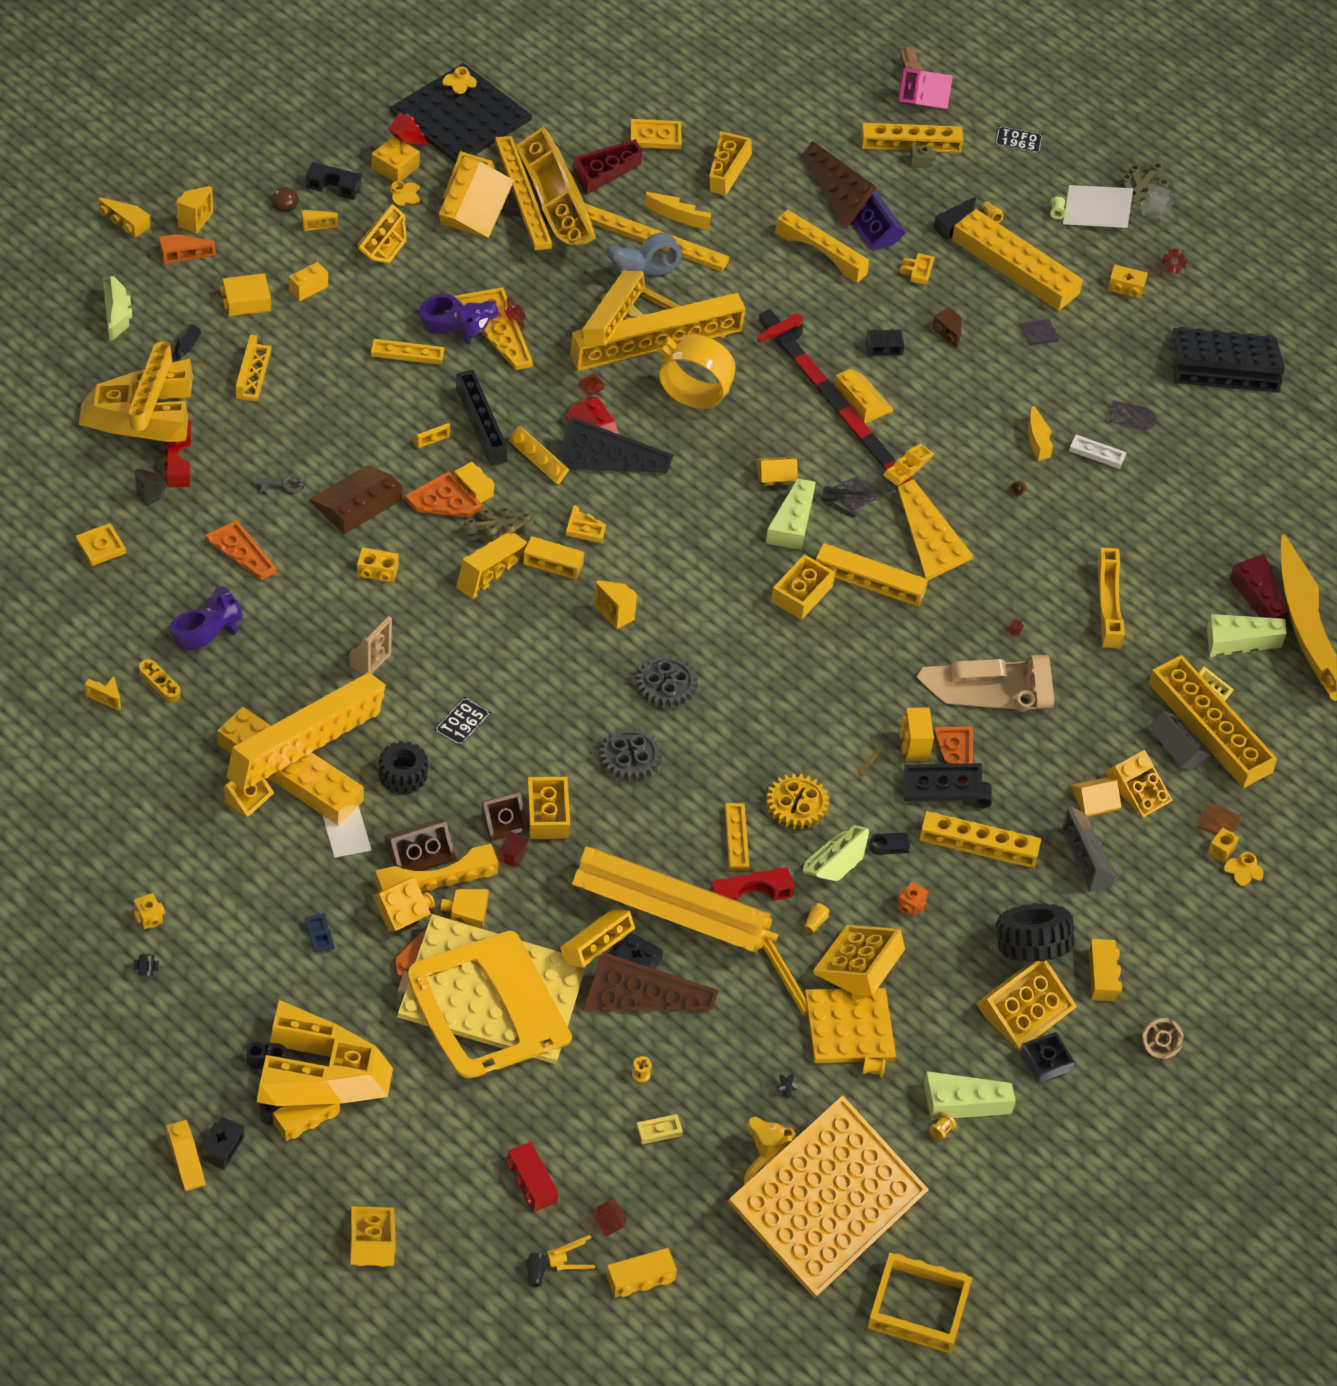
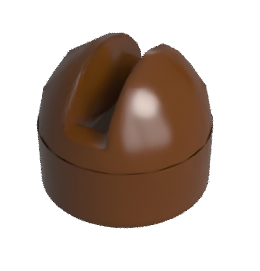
[1010,481,1026,496]

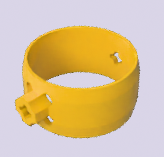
[657,334,736,409]

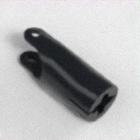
[172,324,201,361]

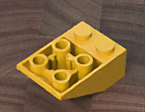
[1105,750,1173,818]

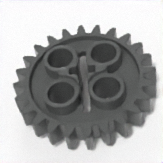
[636,655,698,709]
[599,727,662,782]

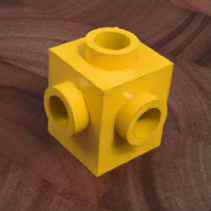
[133,893,165,930]

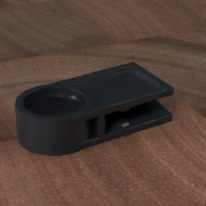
[869,832,910,855]

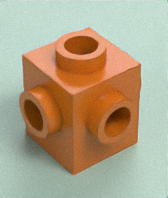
[897,882,929,918]

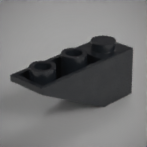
[933,197,976,240]

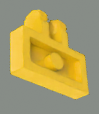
[899,253,935,285]

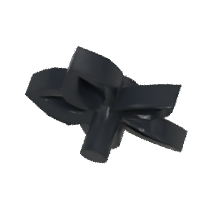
[776,1074,799,1098]

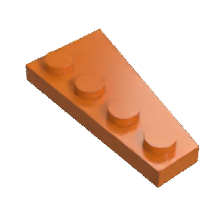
[205,520,277,581]
[935,727,973,785]

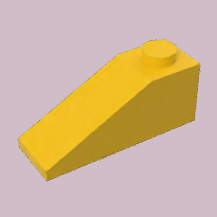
[166,1120,206,1191]

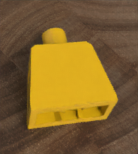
[440,889,489,929]

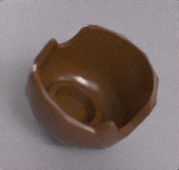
[271,187,299,211]

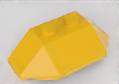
[357,204,406,264]

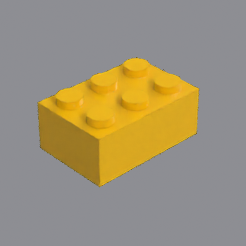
[771,554,835,620]
[527,777,570,839]

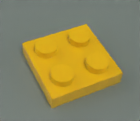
[76,523,126,566]

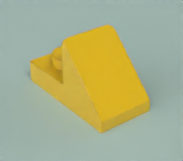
[85,676,121,711]

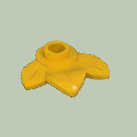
[443,67,477,94]
[390,181,420,207]
[1224,852,1264,886]

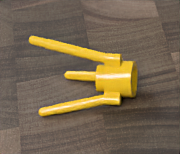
[547,1235,595,1271]

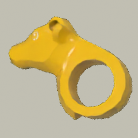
[744,1117,797,1185]

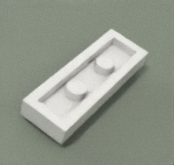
[1069,435,1126,469]

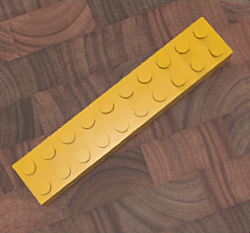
[570,293,746,371]
[226,672,386,790]

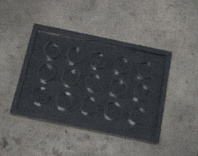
[1172,327,1285,374]

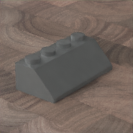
[1061,806,1116,892]

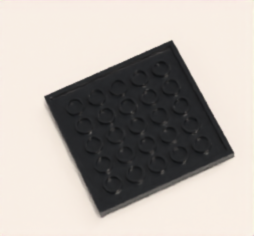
[389,63,532,164]

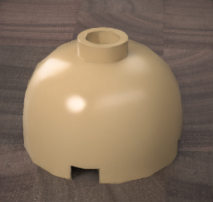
[1141,1018,1183,1059]

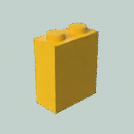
[220,273,271,316]

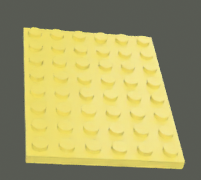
[397,914,586,1064]

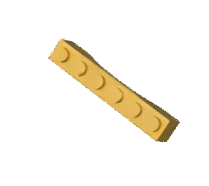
[775,210,869,284]
[1097,548,1125,649]
[375,844,498,892]

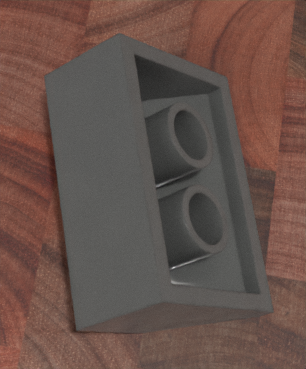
[1148,711,1214,770]

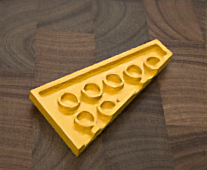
[454,287,533,370]
[898,479,973,581]

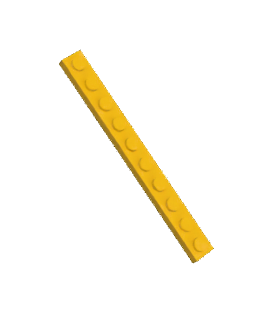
[495,136,552,250]
[584,203,729,272]

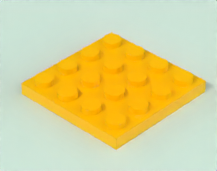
[804,988,896,1063]

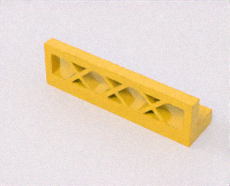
[236,335,272,402]

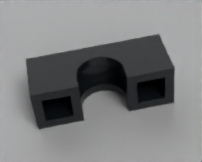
[306,162,361,200]

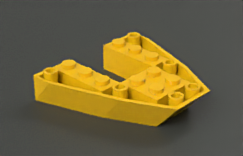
[78,358,193,442]
[257,1000,393,1106]

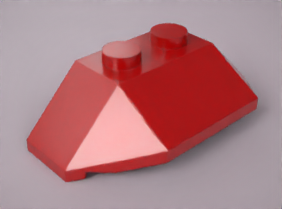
[565,397,619,434]

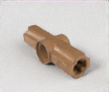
[900,47,922,72]

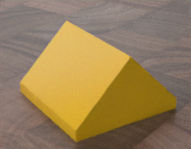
[1071,777,1121,817]
[224,778,274,817]

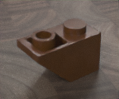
[932,307,961,348]

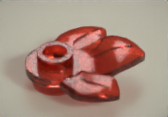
[504,297,526,328]

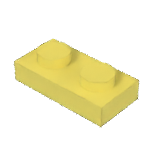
[636,1114,683,1144]

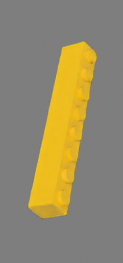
[581,270,645,346]

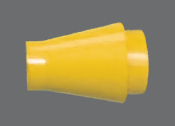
[981,201,1003,223]
[804,903,830,934]

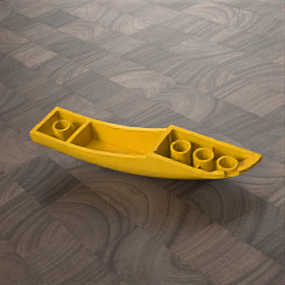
[516,127,596,245]
[1281,534,1337,701]

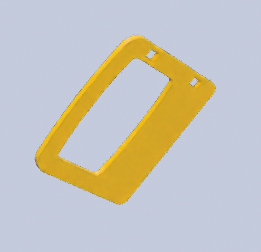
[408,931,572,1078]

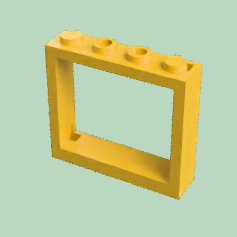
[867,1252,973,1354]

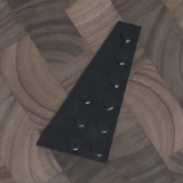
[556,417,674,473]

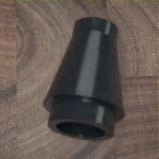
[526,1253,548,1287]

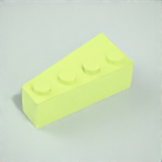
[1207,614,1287,657]

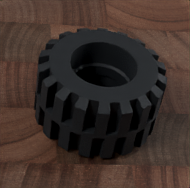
[378,741,428,794]

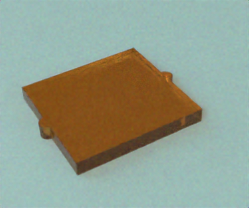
[1197,802,1241,835]

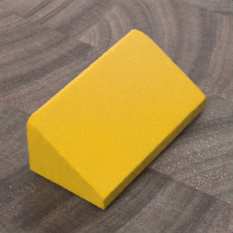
[412,423,450,449]

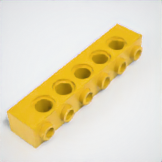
[861,123,964,153]
[919,811,1041,868]

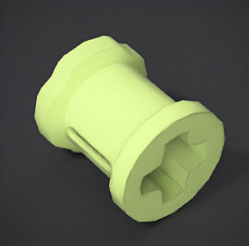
[1050,197,1066,219]

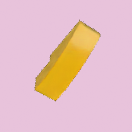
[1028,406,1053,461]

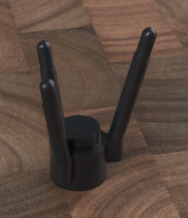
[822,486,868,518]

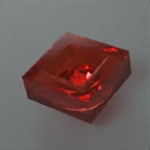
[579,373,605,396]

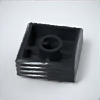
[612,932,663,969]
[1019,1032,1075,1083]

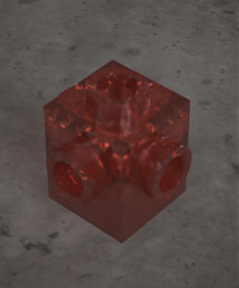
[1162,248,1188,274]

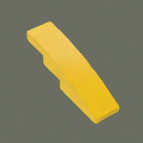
[645,192,711,230]
[883,443,934,486]

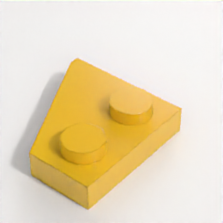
[566,505,606,543]

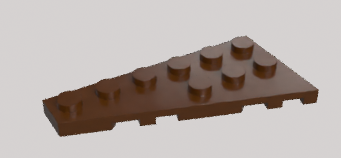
[803,141,877,229]
[583,952,719,1010]

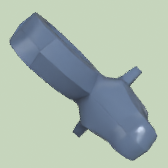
[607,232,682,276]

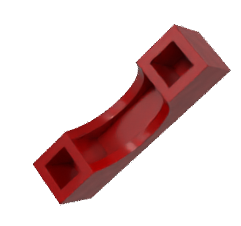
[164,420,191,487]
[710,867,795,901]

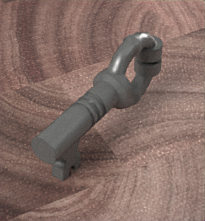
[256,473,305,494]

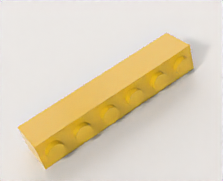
[816,543,928,607]

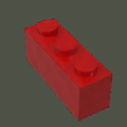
[505,1141,558,1212]

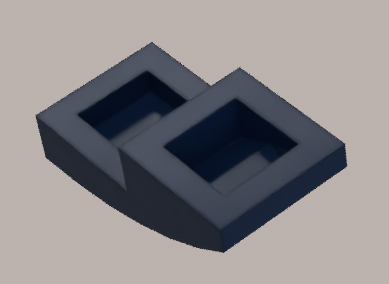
[304,913,335,953]

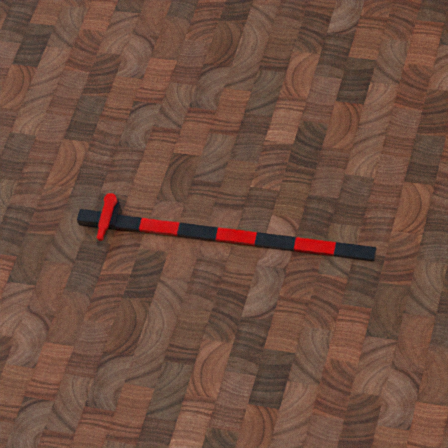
[757,309,941,514]

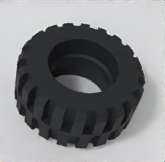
[996,903,1075,962]

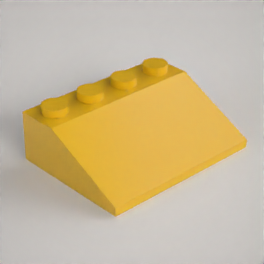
[439,156,514,239]
[813,925,905,996]
[976,960,1077,1051]

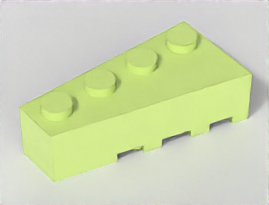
[766,479,816,550]
[924,1071,1016,1120]

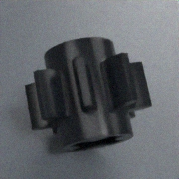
[133,954,159,976]

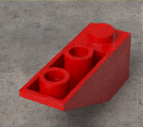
[388,112,428,145]

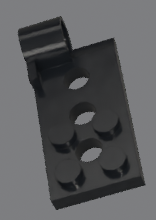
[904,763,992,809]

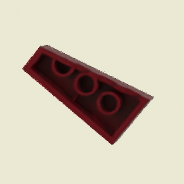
[572,139,643,195]
[1230,554,1289,623]

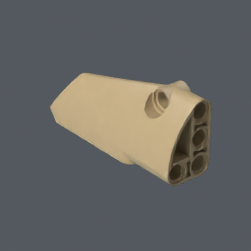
[917,655,1054,712]

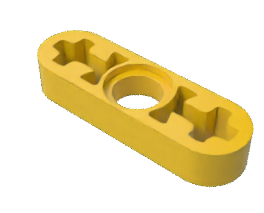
[139,659,181,703]

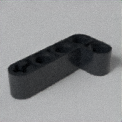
[246,1042,286,1124]

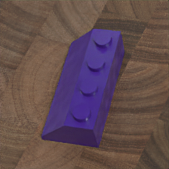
[852,189,906,251]

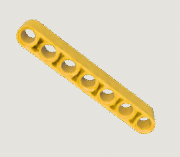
[128,341,172,431]

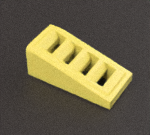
[1199,666,1234,701]

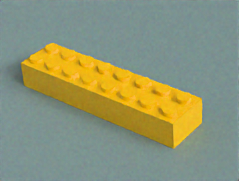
[952,209,1083,311]
[1148,655,1277,788]
[217,707,364,825]

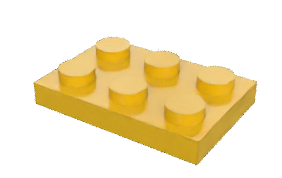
[631,119,682,149]

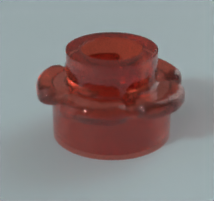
[1008,618,1024,636]

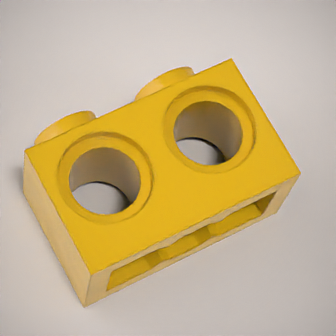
[357,547,399,583]

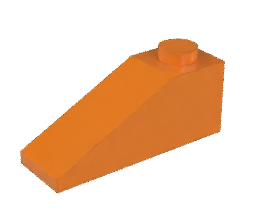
[159,234,216,264]

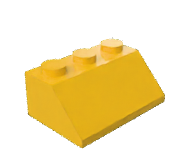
[834,369,893,423]

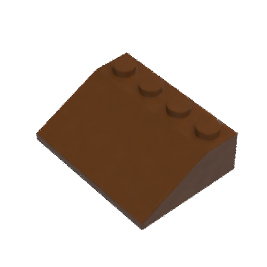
[309,465,402,534]

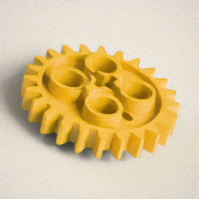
[766,773,830,830]

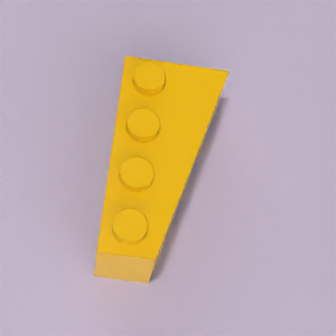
[709,131,752,196]
[456,533,528,600]

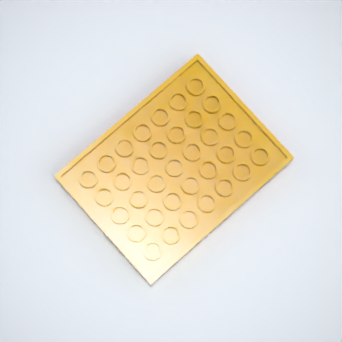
[727,1095,929,1298]

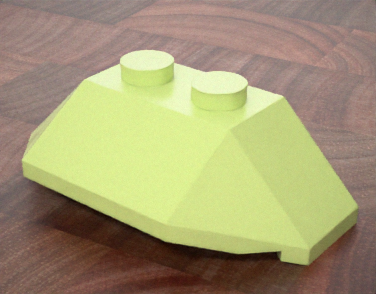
[103,276,132,341]
[803,825,869,881]

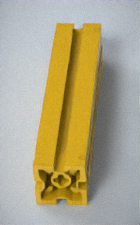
[572,846,778,952]

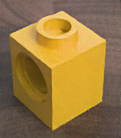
[1207,828,1239,863]

